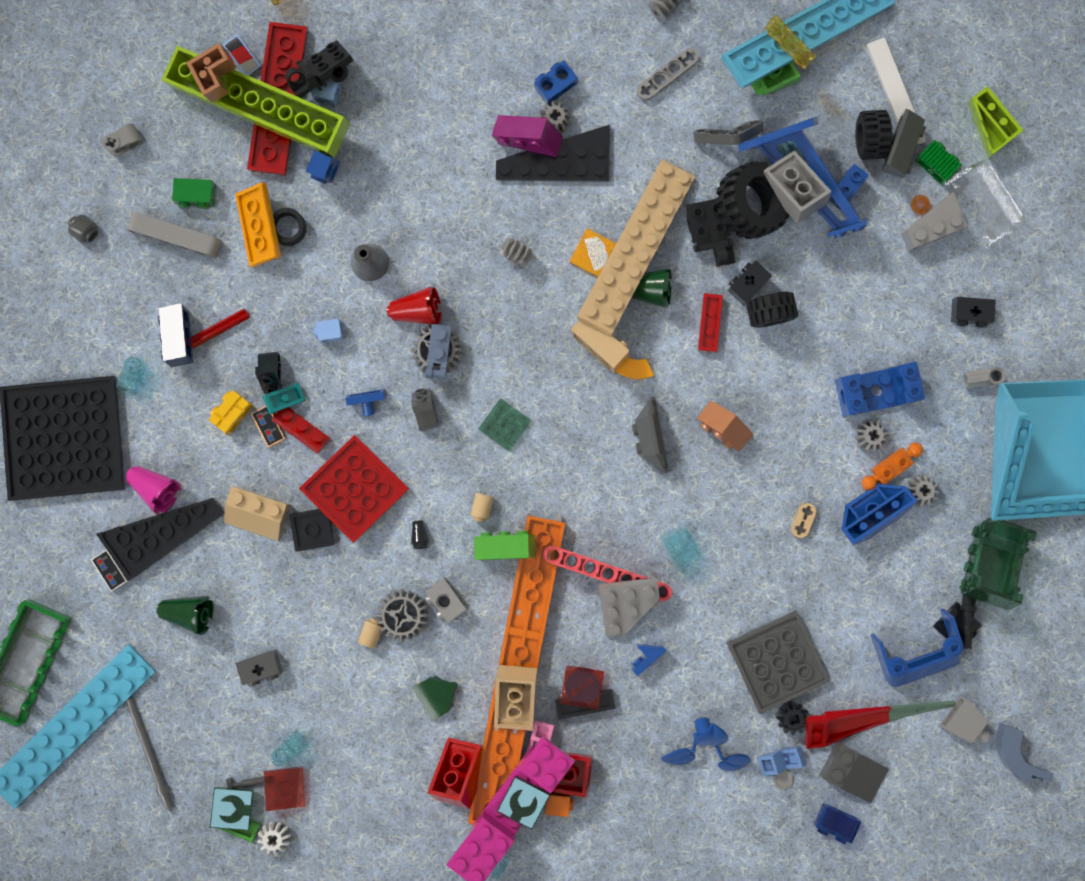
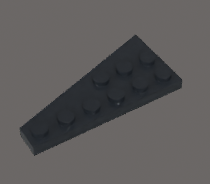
[496,125,610,182]
[96,498,224,581]

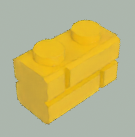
[209,390,254,435]

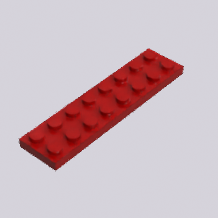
[247,22,308,176]

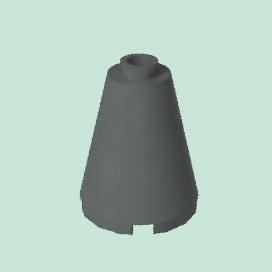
[351,244,389,281]

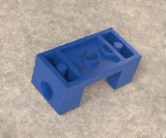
[835,362,925,417]

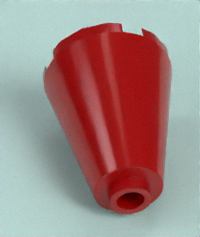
[387,287,442,325]

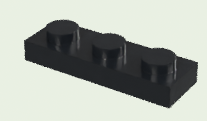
[555,688,616,720]

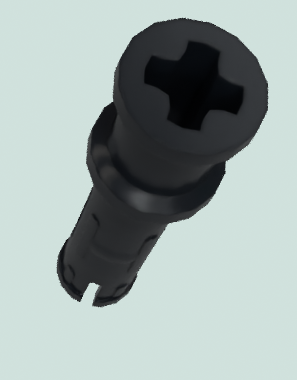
[959,589,979,649]

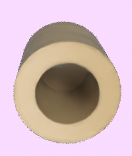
[470,493,494,523]
[358,617,384,648]

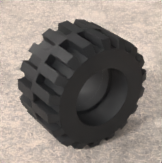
[855,110,892,160]
[746,291,799,328]

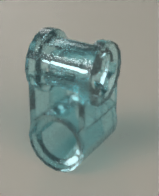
[116,357,146,395]
[271,730,309,767]

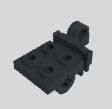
[285,40,354,98]
[686,199,736,267]

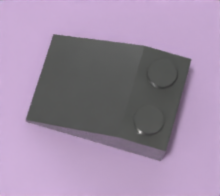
[819,741,889,803]

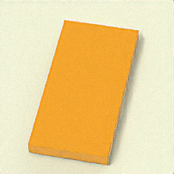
[235,182,281,267]

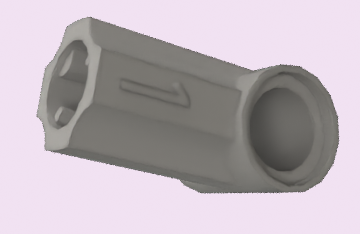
[964,367,1006,389]

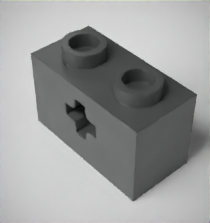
[235,649,283,687]

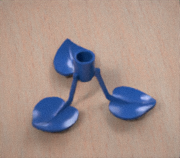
[661,718,751,771]

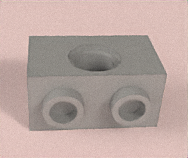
[425,577,467,623]

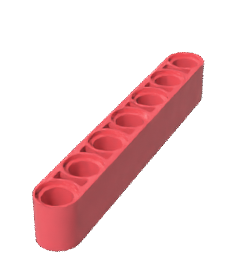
[543,546,672,601]

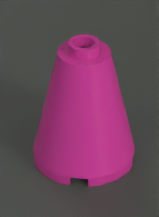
[126,466,182,514]

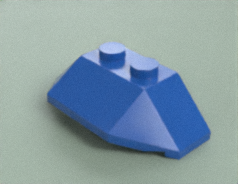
[841,484,918,545]

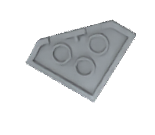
[599,578,660,637]

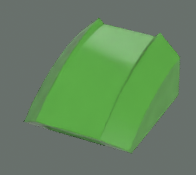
[751,62,801,95]

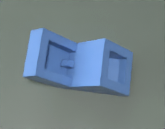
[757,746,807,776]

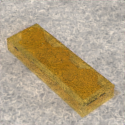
[765,15,816,70]

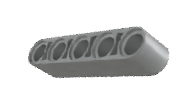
[127,212,222,259]

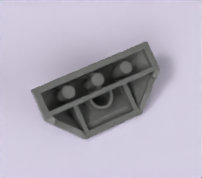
[632,396,669,473]

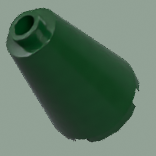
[632,269,672,308]
[156,596,214,635]

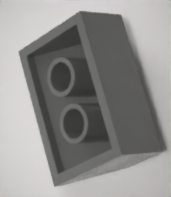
[881,109,926,178]

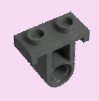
[412,388,439,431]

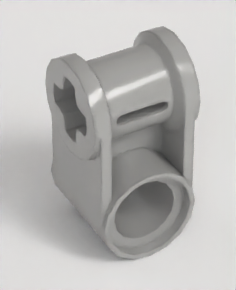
[102,124,143,157]

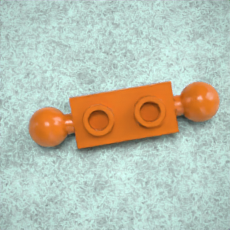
[861,442,924,490]

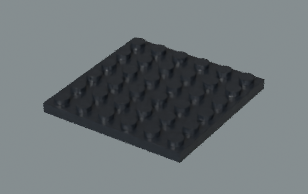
[0,376,125,501]

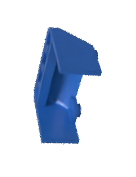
[870,608,963,687]

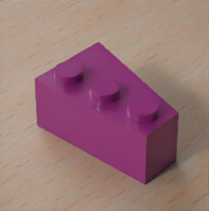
[491,115,563,157]

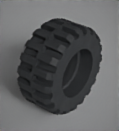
[716,161,789,239]

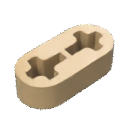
[791,503,816,538]

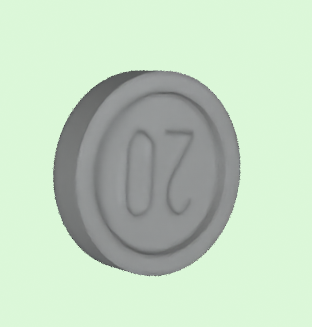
[773,770,793,790]

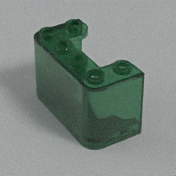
[959,517,1037,610]

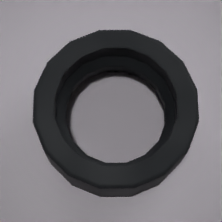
[273,208,307,246]

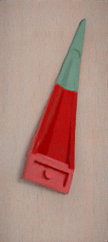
[805,701,956,749]

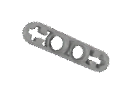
[637,48,699,101]

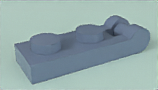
[426,324,452,380]

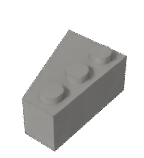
[901,192,968,252]

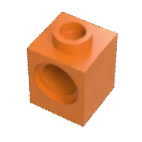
[545,792,574,817]

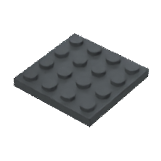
[726,610,830,714]

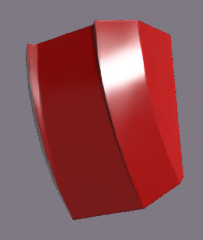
[552,752,593,798]

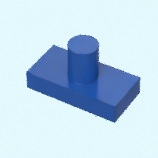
[345,389,386,416]

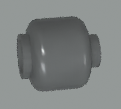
[68,215,98,243]

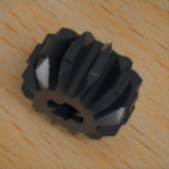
[776,701,808,735]

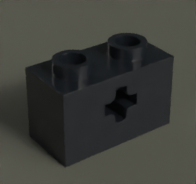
[727,260,773,306]
[951,297,996,328]

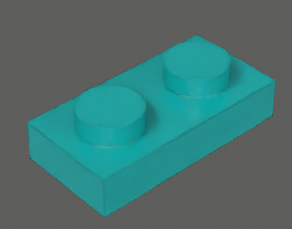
[262,383,306,414]

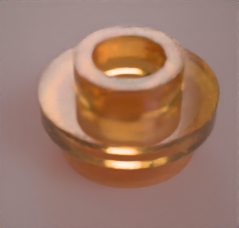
[911,195,930,214]

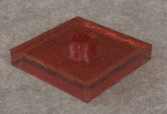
[263,766,306,811]

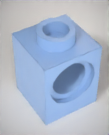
[310,80,341,106]
[314,318,344,343]

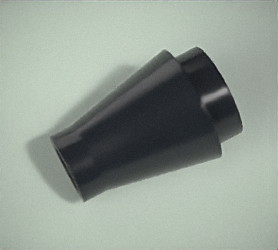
[411,520,430,549]

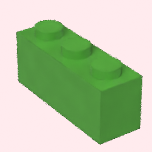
[474,531,536,560]

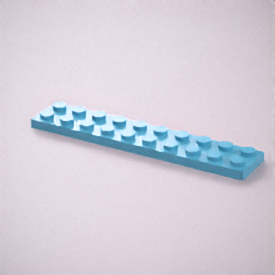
[721,0,896,89]
[0,644,156,809]

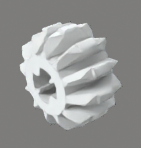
[257,821,291,856]

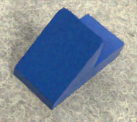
[631,644,667,676]

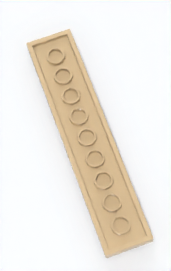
[577,159,695,336]

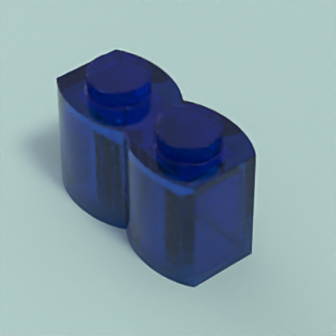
[814,803,861,844]

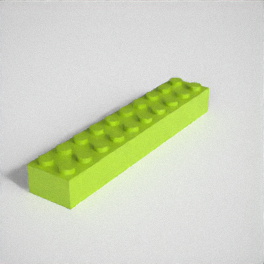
[161,45,350,159]

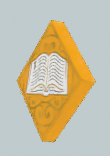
[569,228,616,277]

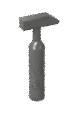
[226,775,273,797]

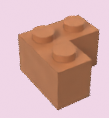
[186,43,236,103]
[697,401,753,452]

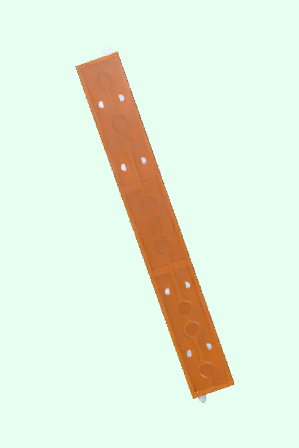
[468,514,565,824]

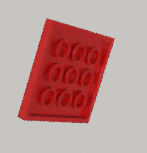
[299,435,409,543]

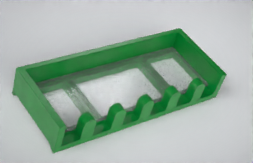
[0,599,72,727]

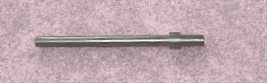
[126,698,173,810]

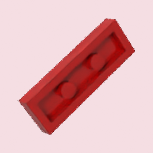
[697,293,723,353]
[272,407,330,454]

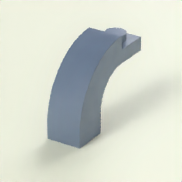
[996,723,1053,782]

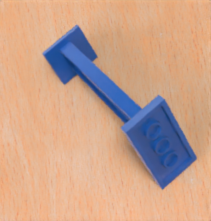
[738,117,870,239]

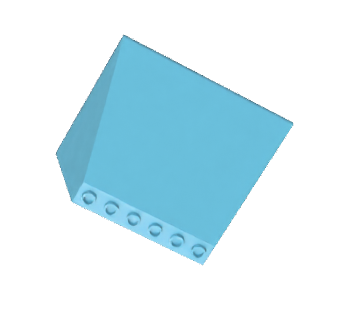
[991,379,1085,521]

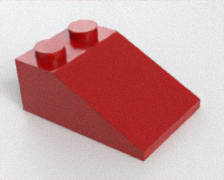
[427,738,483,809]

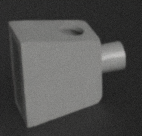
[939,696,991,743]

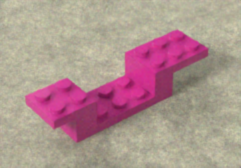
[446,736,575,881]

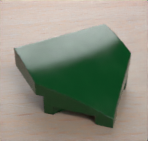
[412,676,458,721]

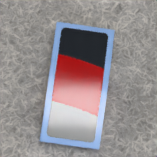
[222,34,261,75]

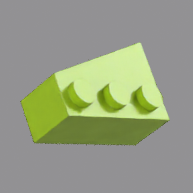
[968,86,1024,158]

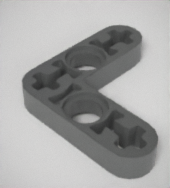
[693,120,763,145]

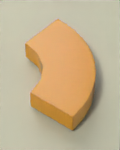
[615,357,654,380]

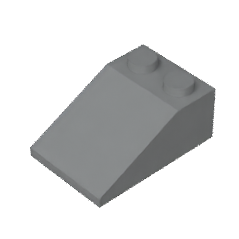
[763,150,832,223]

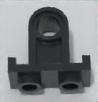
[255,352,283,394]

